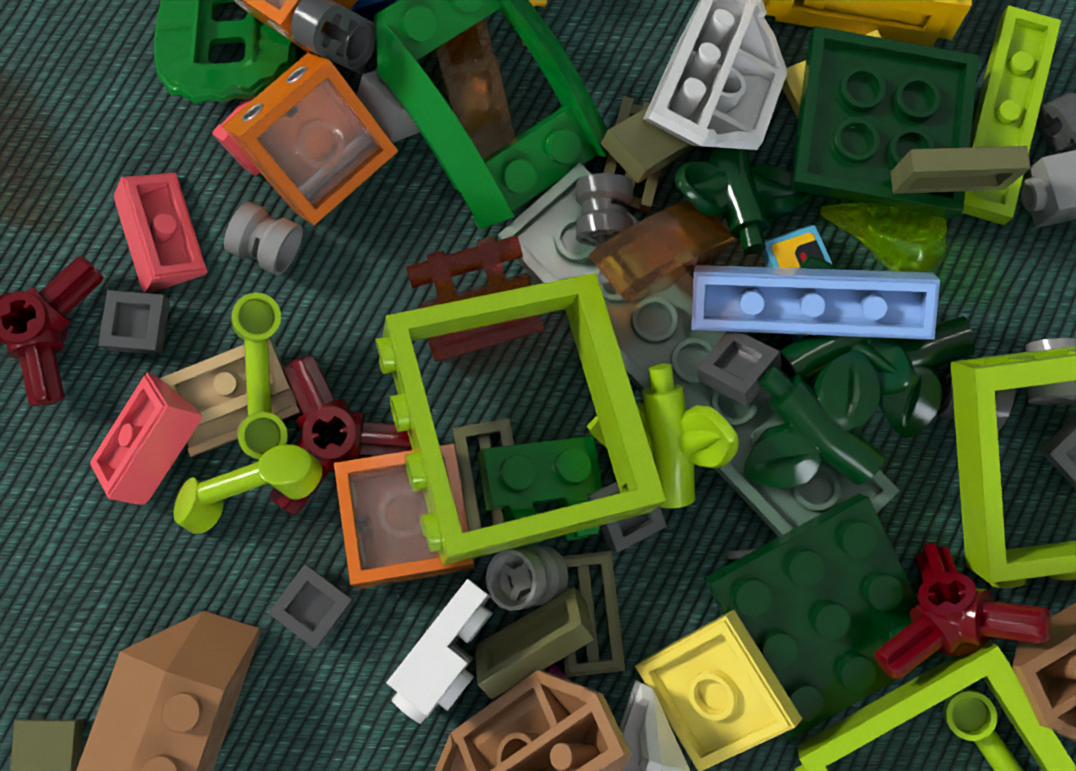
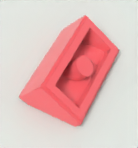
[114,172,208,293]
[90,372,202,505]

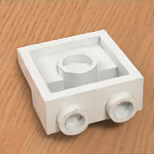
[386,579,493,724]

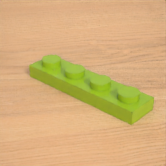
[962,5,1061,225]

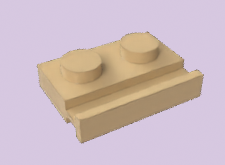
[160,337,302,457]

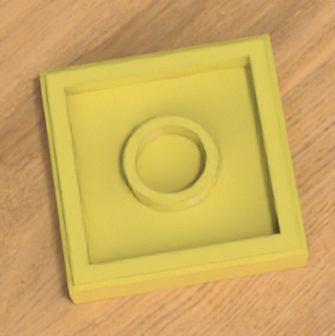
[635,610,802,771]

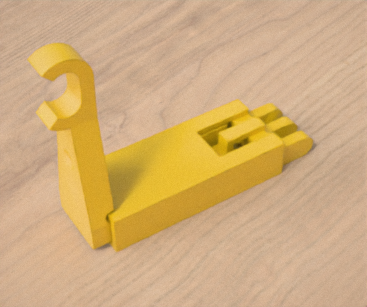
[763,0,972,47]

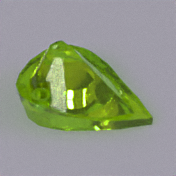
[820,202,947,272]

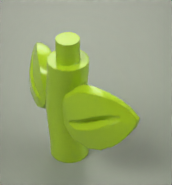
[587,363,739,508]

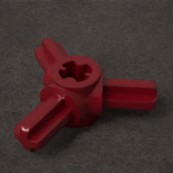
[0,256,104,407]
[270,355,412,515]
[874,542,1052,679]

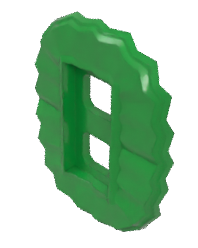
[154,0,301,104]

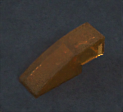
[435,18,515,158]
[588,200,735,302]

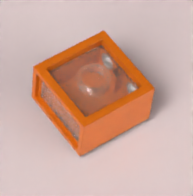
[221,53,398,225]
[334,443,475,589]

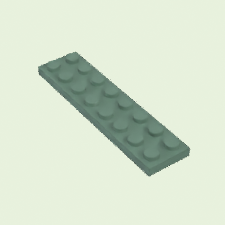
[498,163,900,537]

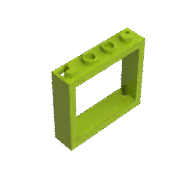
[375,273,666,566]
[951,346,1076,588]
[794,640,1076,771]

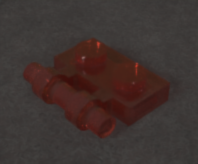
[407,235,544,362]

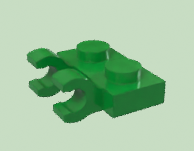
[477,436,603,550]

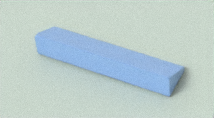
[691,265,940,340]

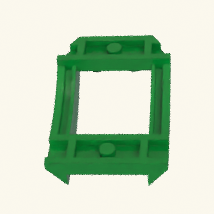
[374,0,608,229]

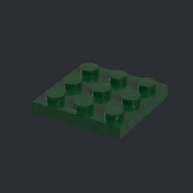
[789,26,979,219]
[704,494,941,740]

